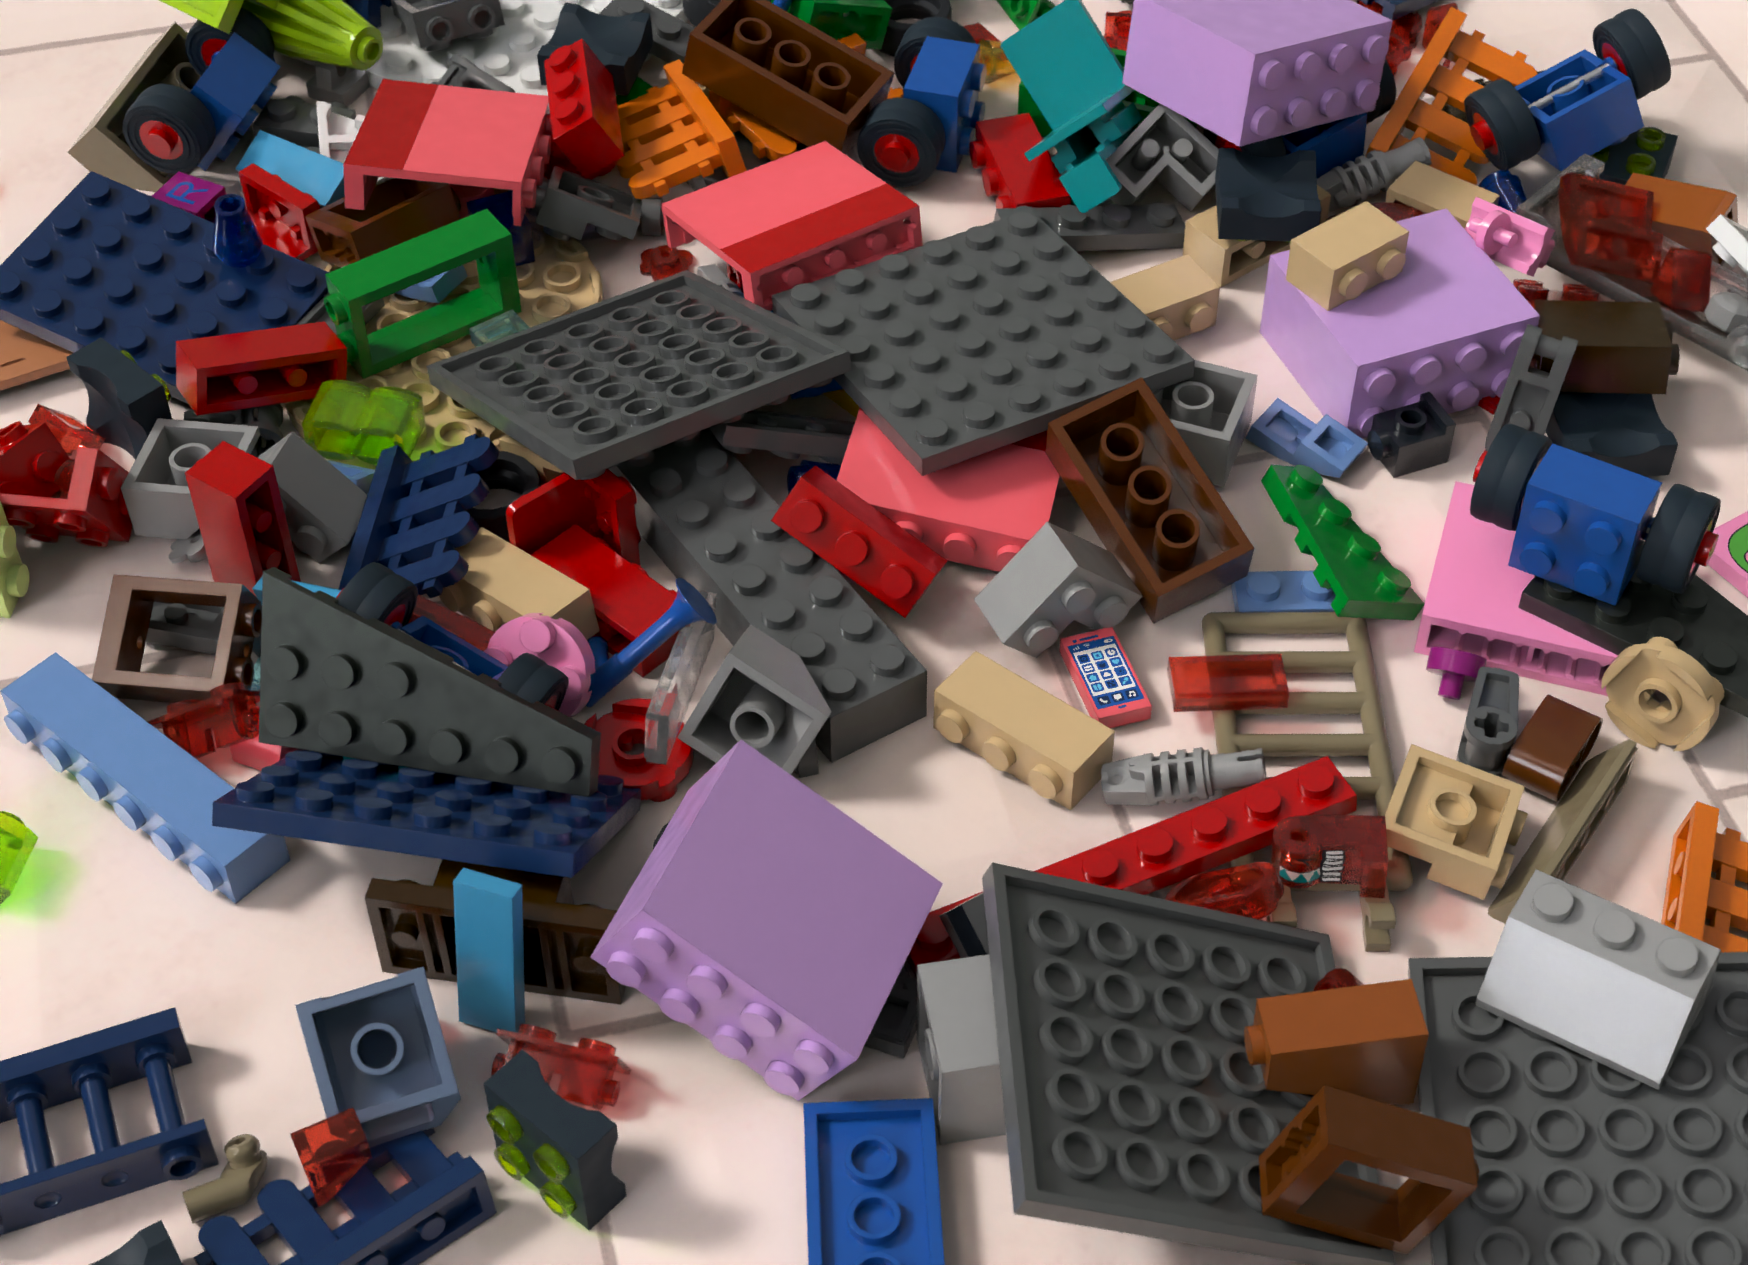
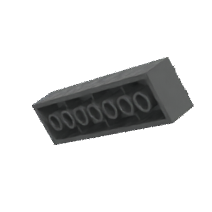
[607,428,927,763]

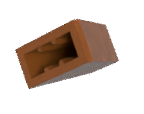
[1606,173,1738,279]
[1244,979,1429,1105]

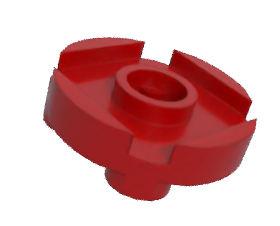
[584,698,694,802]

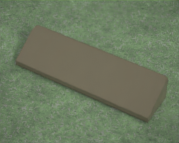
[1488,739,1638,924]

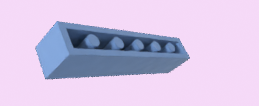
[0,652,290,904]

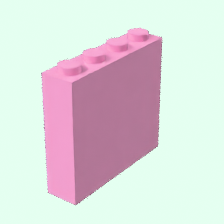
[1414,481,1618,696]

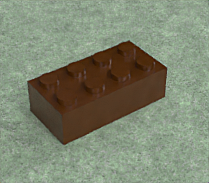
[682,0,894,155]
[1045,377,1255,624]

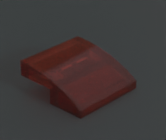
[1559,172,1663,284]

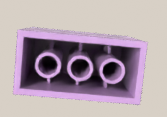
[1122,0,1393,147]
[1260,208,1540,439]
[591,740,943,1101]

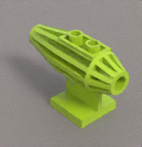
[159,0,383,71]

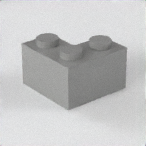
[1106,104,1218,212]
[257,431,367,563]
[974,522,1143,658]

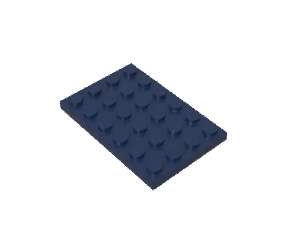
[0,171,329,403]
[212,749,641,878]

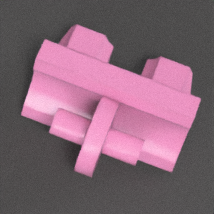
[1464,197,1555,277]

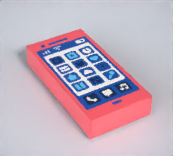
[1059,627,1152,728]

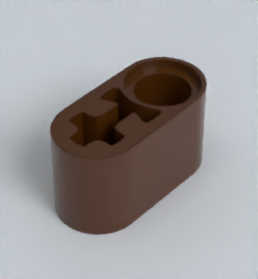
[1502,694,1603,802]

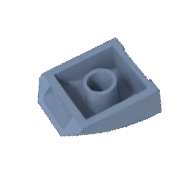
[295,967,461,1149]

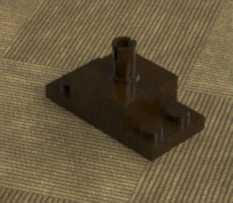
[365,859,626,1005]

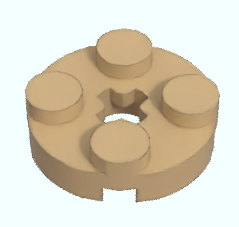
[1601,637,1724,751]

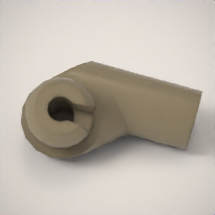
[182,1134,267,1223]

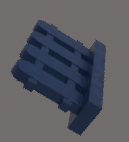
[338,434,499,599]
[193,1128,497,1265]

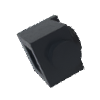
[1367,392,1456,478]

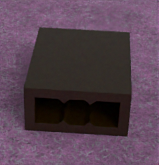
[1532,300,1679,394]

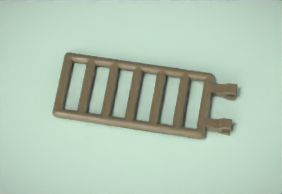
[1202,612,1413,952]

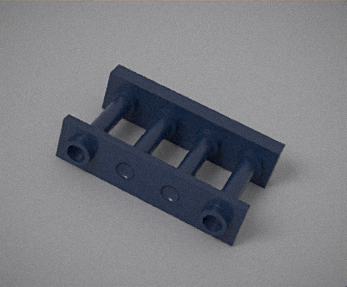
[0,1007,219,1236]

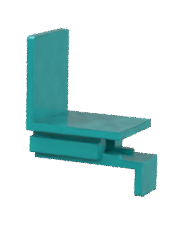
[1001,0,1143,213]

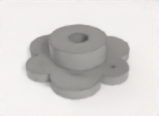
[168,528,207,564]

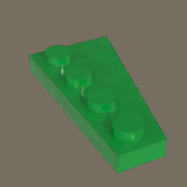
[1261,464,1425,620]

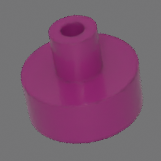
[1426,647,1487,700]

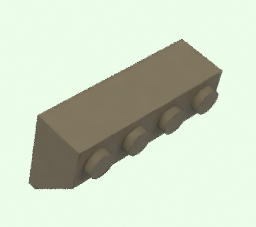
[67,22,201,192]

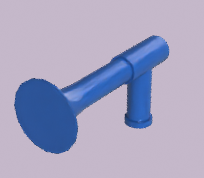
[586,577,717,708]

